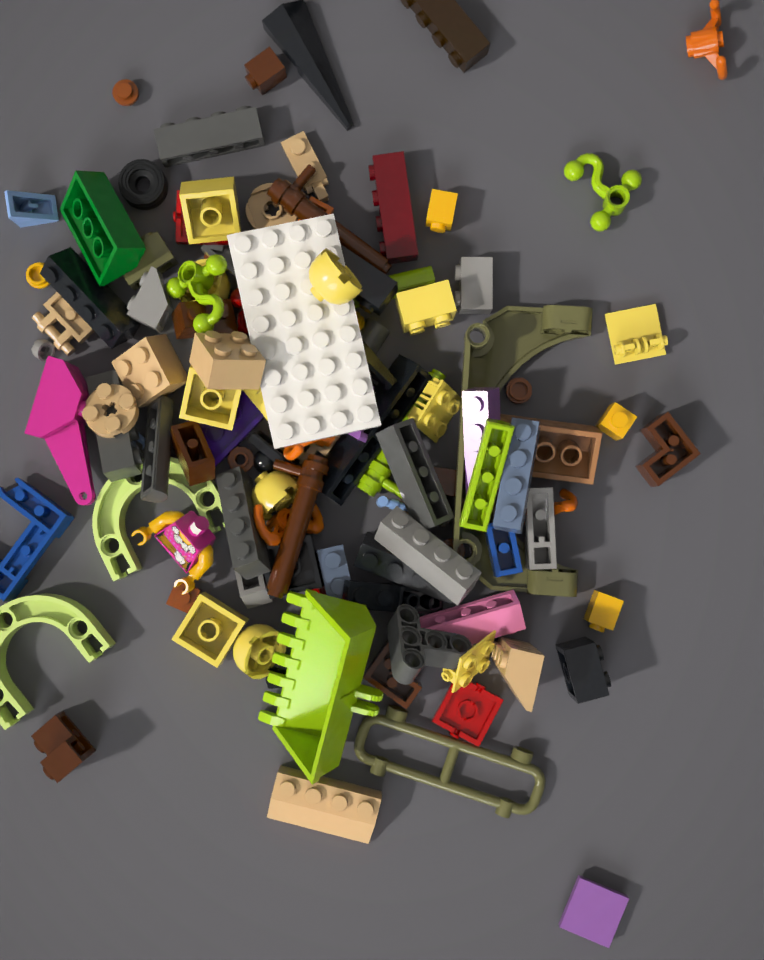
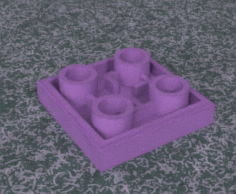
[559,875,629,948]

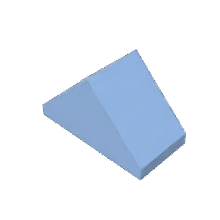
[4,190,59,228]

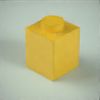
[425,189,458,233]
[595,402,637,441]
[583,590,624,633]

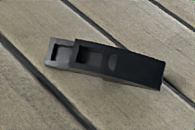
[342,580,444,615]

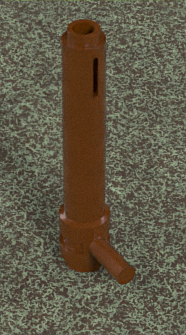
[267,164,392,274]
[266,454,329,599]

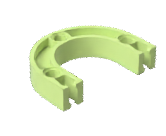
[92,457,225,581]
[0,593,116,730]

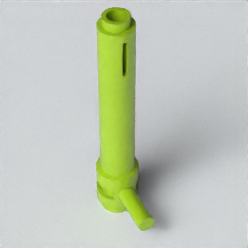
[356,369,446,499]

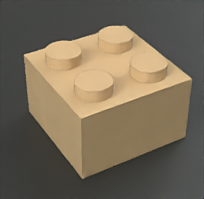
[189,331,266,390]
[111,334,188,408]

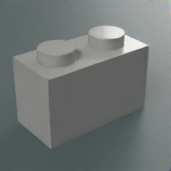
[454,257,493,314]

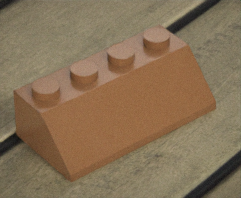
[500,414,602,485]

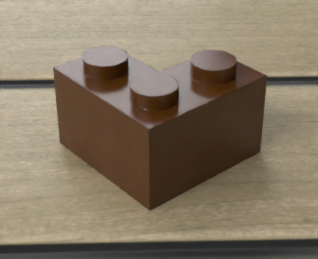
[171,299,238,339]
[635,412,701,487]
[363,640,422,710]
[31,711,96,783]

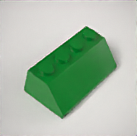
[60,170,146,286]

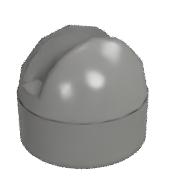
[31,339,55,362]

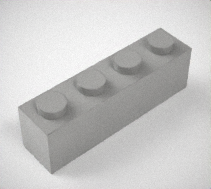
[374,506,482,606]

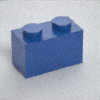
[485,522,523,577]

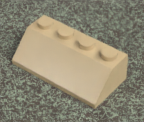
[490,636,545,712]
[267,765,382,844]

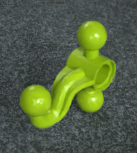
[564,153,642,232]
[165,254,227,333]

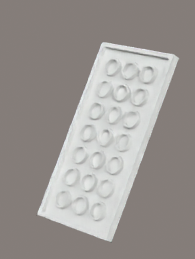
[227,214,381,449]

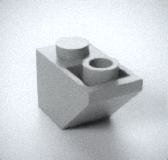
[127,266,173,333]

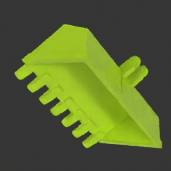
[258,589,384,785]

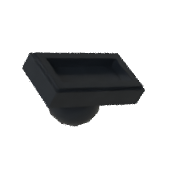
[248,431,299,473]

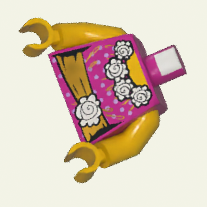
[132,511,216,595]

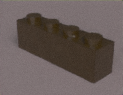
[401,0,490,73]

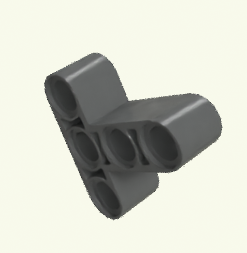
[387,604,472,685]

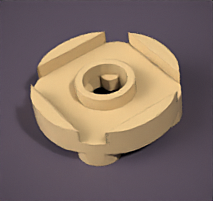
[246,183,297,229]
[82,383,139,438]

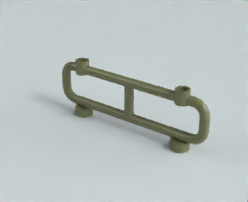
[354,705,546,818]

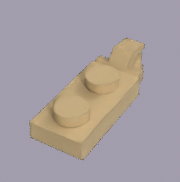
[281,131,329,202]

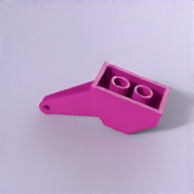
[25,356,96,505]

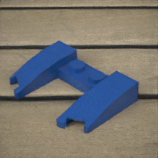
[0,477,75,602]

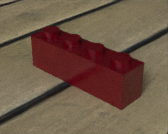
[368,151,418,264]

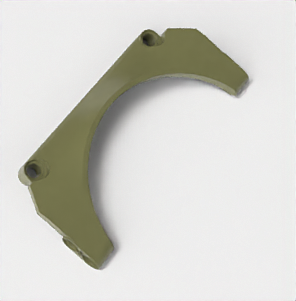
[452,305,593,597]

